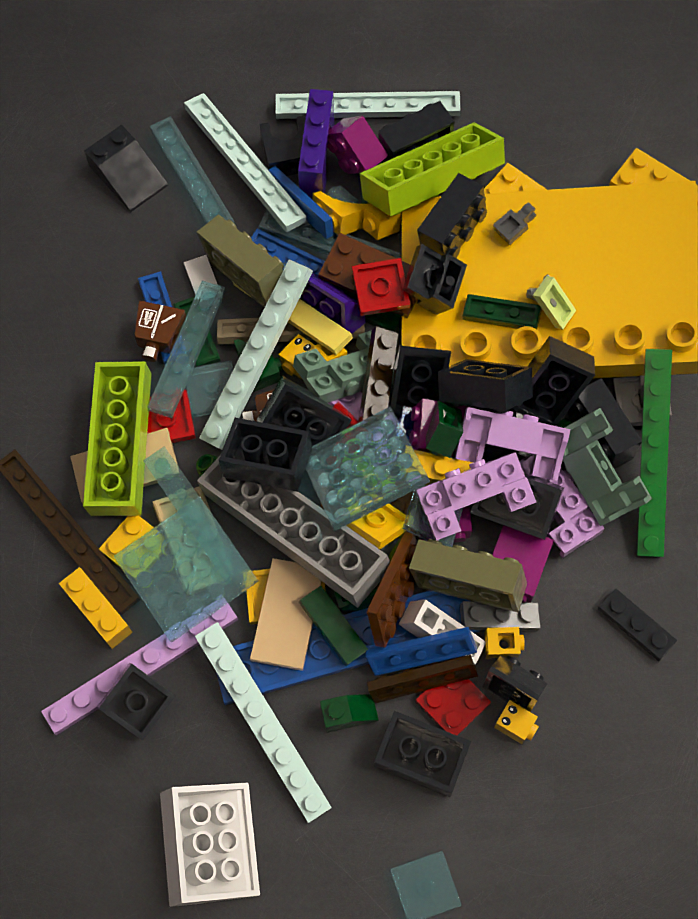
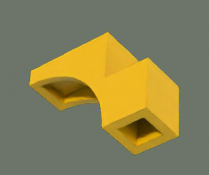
[312,191,402,240]

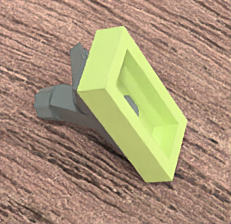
[526,274,576,329]

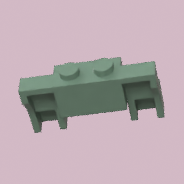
[293,330,396,403]
[562,408,652,526]

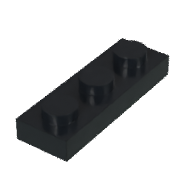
[598,589,677,661]

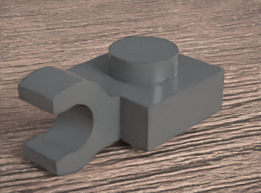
[493,202,536,245]

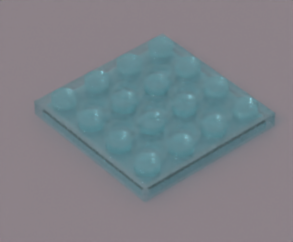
[306,407,430,531]
[114,496,259,642]

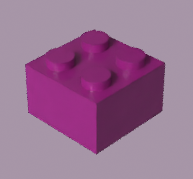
[327,116,388,174]

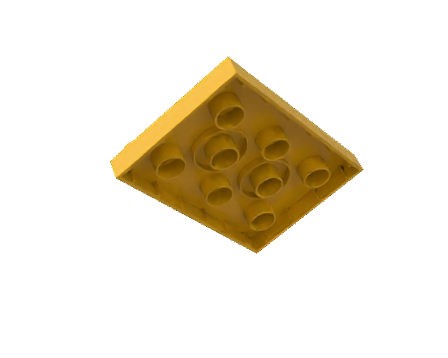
[402,181,698,378]

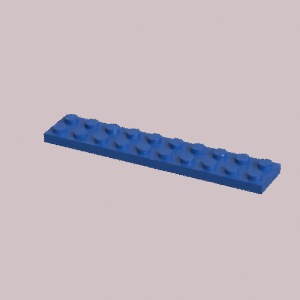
[216,590,480,705]

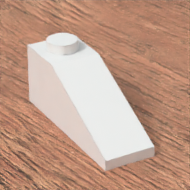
[399,600,486,664]

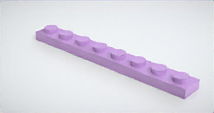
[41,596,238,735]

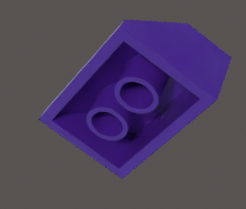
[299,272,366,334]

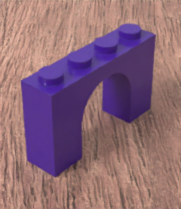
[298,89,334,199]

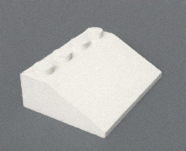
[160,783,260,907]

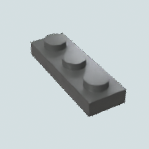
[460,601,540,631]

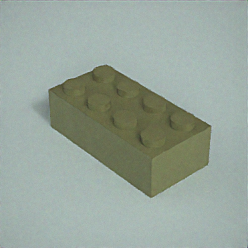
[197,214,284,308]
[409,539,527,612]

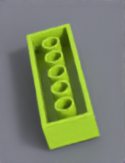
[360,122,505,216]
[83,361,151,516]

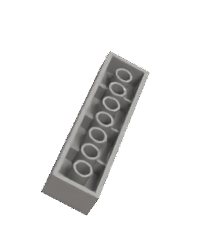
[197,456,390,608]

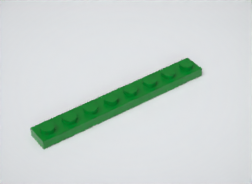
[637,349,672,557]

